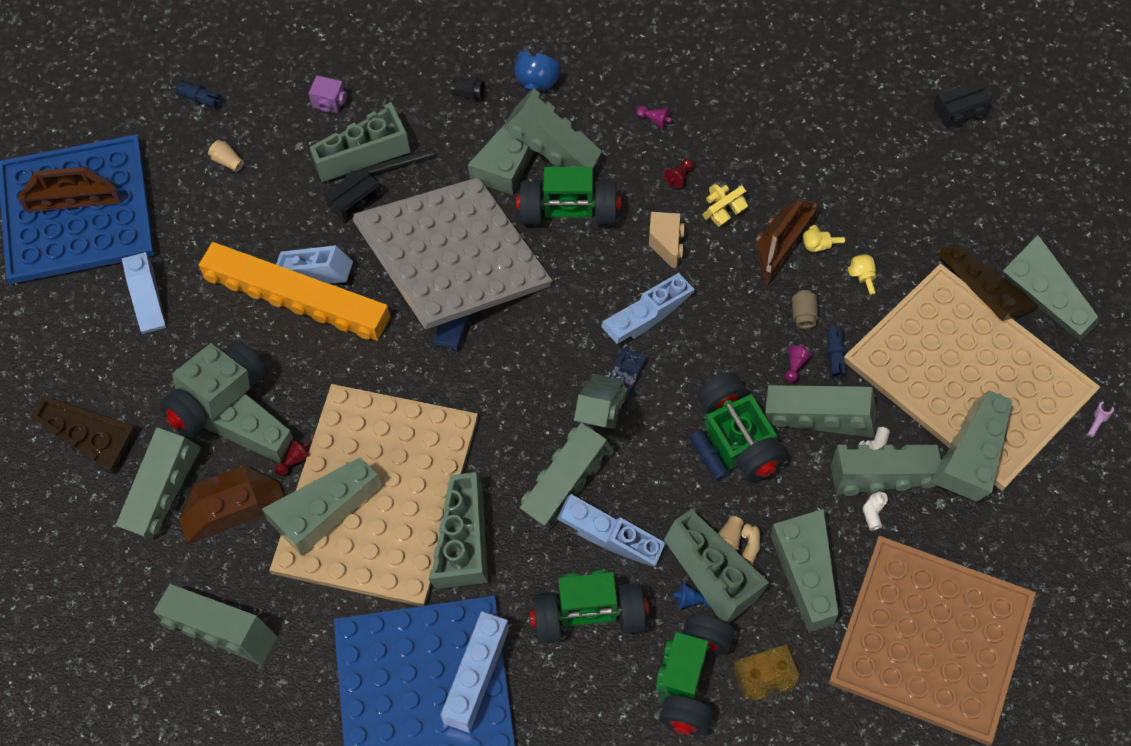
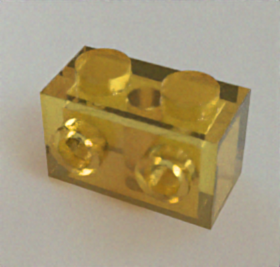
[733,645,799,701]

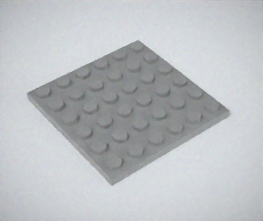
[353,178,552,329]

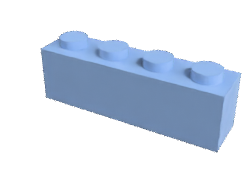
[441,611,509,733]

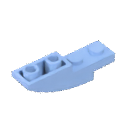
[601,273,695,344]
[557,494,665,567]

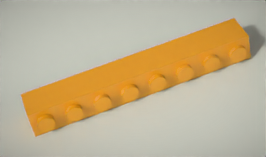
[199,242,390,341]

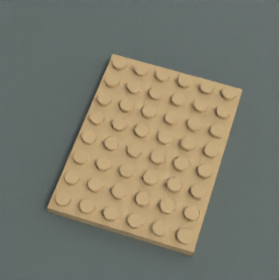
[844,264,1100,492]
[270,384,478,606]

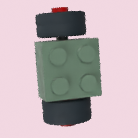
[159,341,265,438]

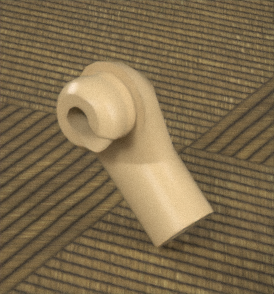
[741,523,760,565]

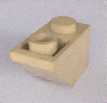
[649,212,684,268]

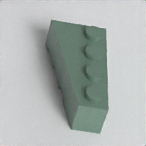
[520,422,614,530]
[429,472,488,589]
[664,509,769,623]

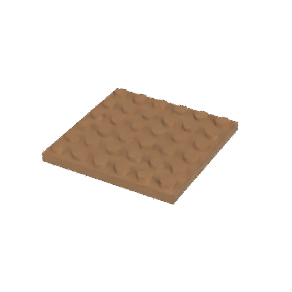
[828,536,1036,746]

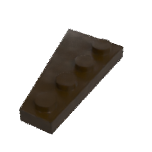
[938,244,1038,321]
[31,396,136,474]

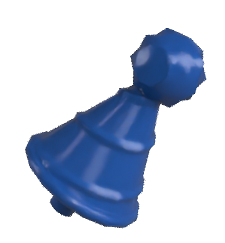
[673,582,711,609]

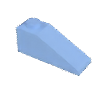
[276,246,353,284]
[122,252,166,334]

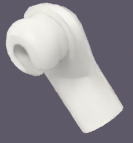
[859,427,890,450]
[863,491,888,531]

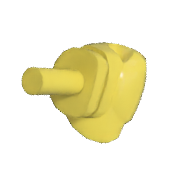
[803,225,845,252]
[848,254,876,295]

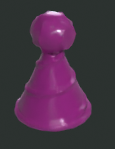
[636,105,672,130]
[785,344,812,383]

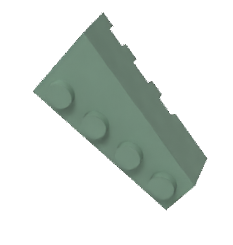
[503,88,602,167]
[310,102,410,182]
[468,123,535,195]
[1003,235,1098,342]
[574,374,627,429]
[765,385,877,438]
[929,390,1013,502]
[203,393,294,463]
[115,427,201,540]
[831,445,941,496]
[262,457,381,556]
[770,509,838,633]
[153,584,278,666]

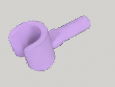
[1087,402,1114,437]

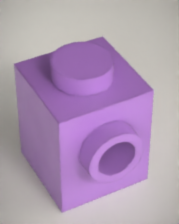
[309,75,347,113]

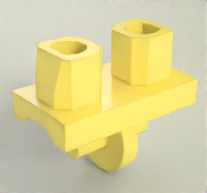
[702,184,748,227]

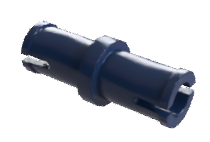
[175,80,222,108]
[826,326,847,379]
[689,430,730,482]

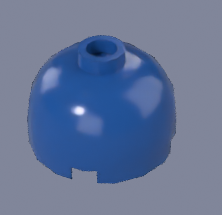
[514,51,561,92]

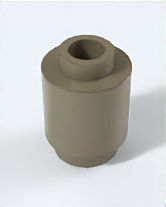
[792,290,818,329]

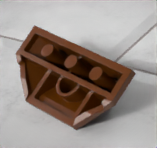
[18,167,122,212]
[755,201,820,285]
[179,465,284,545]

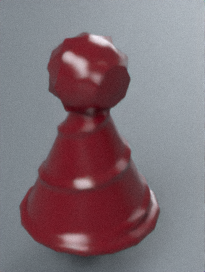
[664,158,694,189]
[275,440,310,476]

